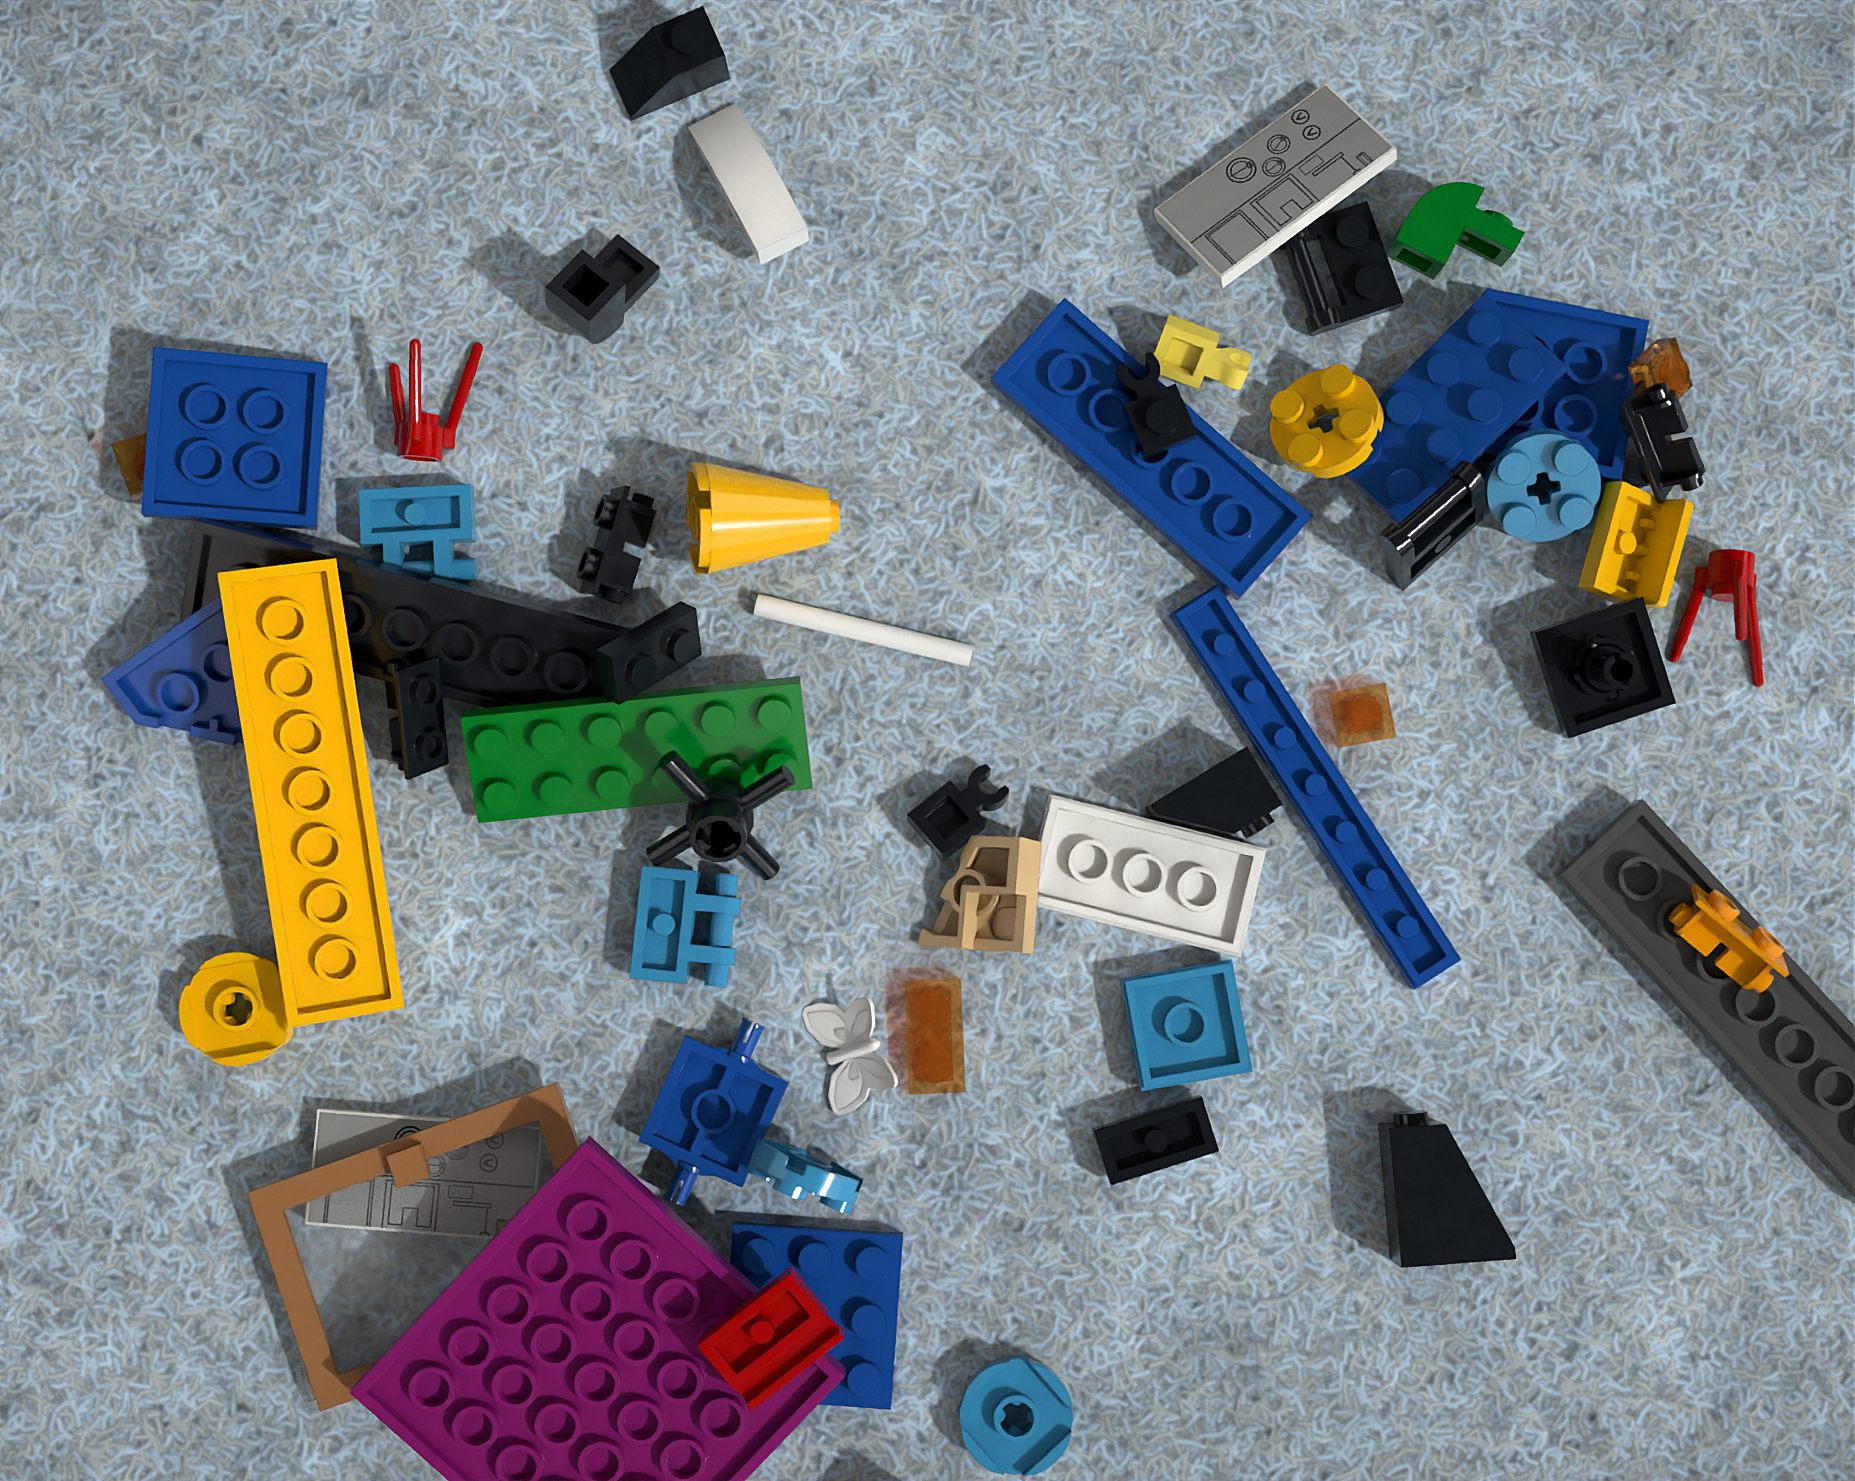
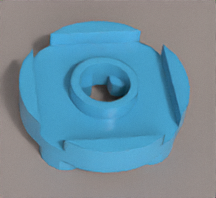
[1484,428,1601,542]
[746,1138,864,1214]
[959,1354,1073,1476]

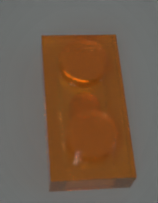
[905,978,966,1095]

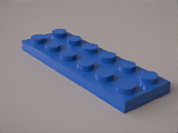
[991,298,1313,601]

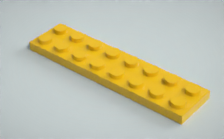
[217,558,404,1028]

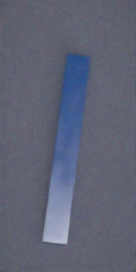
[1169,584,1462,990]

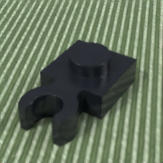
[1116,352,1198,460]
[907,764,1009,862]

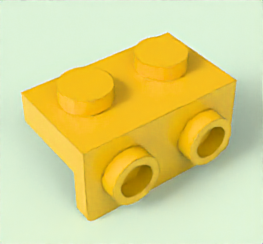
[1578,481,1694,608]

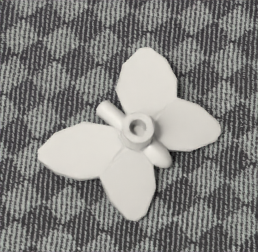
[802,996,898,1116]

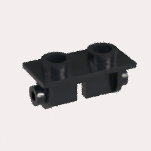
[1620,380,1706,504]
[577,485,657,605]
[381,657,449,780]

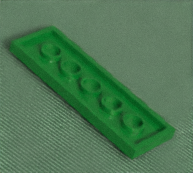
[460,676,812,823]

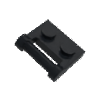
[1279,201,1404,336]
[1378,460,1485,591]

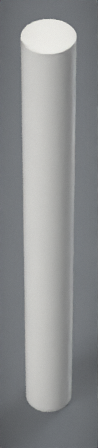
[754,594,974,667]

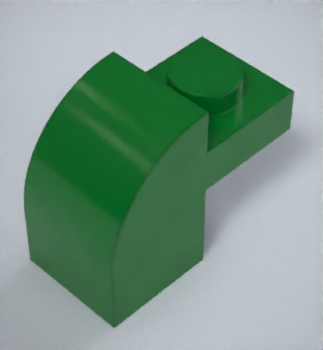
[1386,182,1525,280]

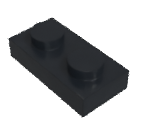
[597,601,702,705]
[1092,1095,1219,1185]

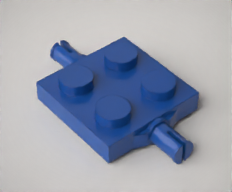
[638,1017,790,1206]

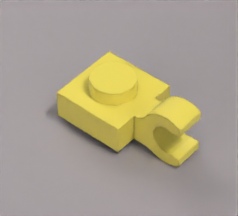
[1154,314,1252,390]

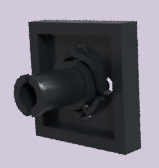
[1530,597,1676,739]

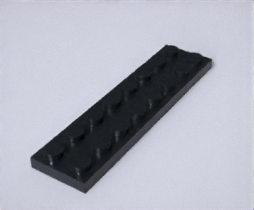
[179,517,632,708]

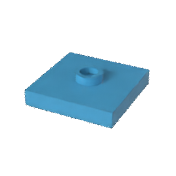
[1119,959,1253,1091]

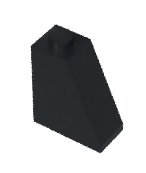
[1378,1110,1516,1268]

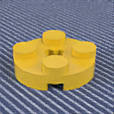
[1269,364,1384,478]
[179,952,294,1066]

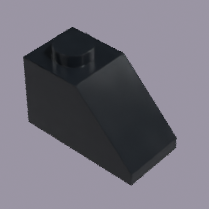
[609,6,730,121]
[1145,747,1283,839]

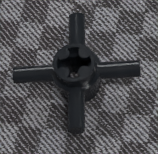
[646,750,795,881]

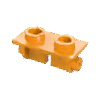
[1669,883,1789,993]

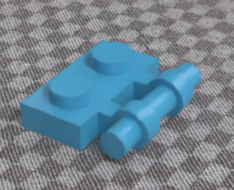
[358,484,478,583]
[629,865,742,987]

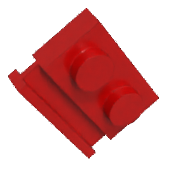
[697,1266,845,1411]

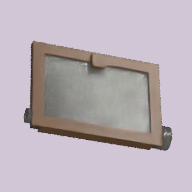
[247,1082,580,1412]

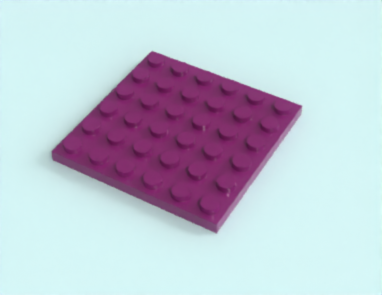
[349,1136,846,1481]

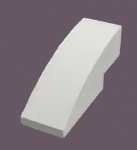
[688,103,809,265]

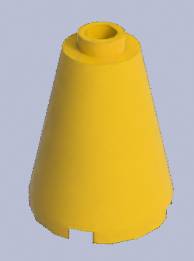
[686,462,840,575]

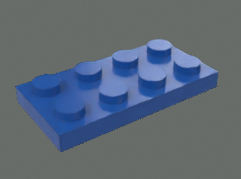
[1344,293,1567,524]

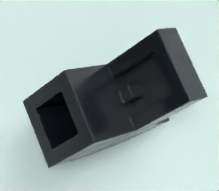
[545,234,660,344]

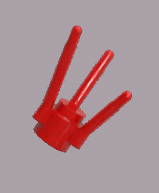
[388,338,483,462]
[1669,549,1764,687]

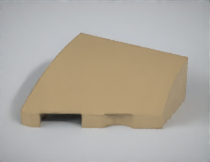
[918,835,1042,954]

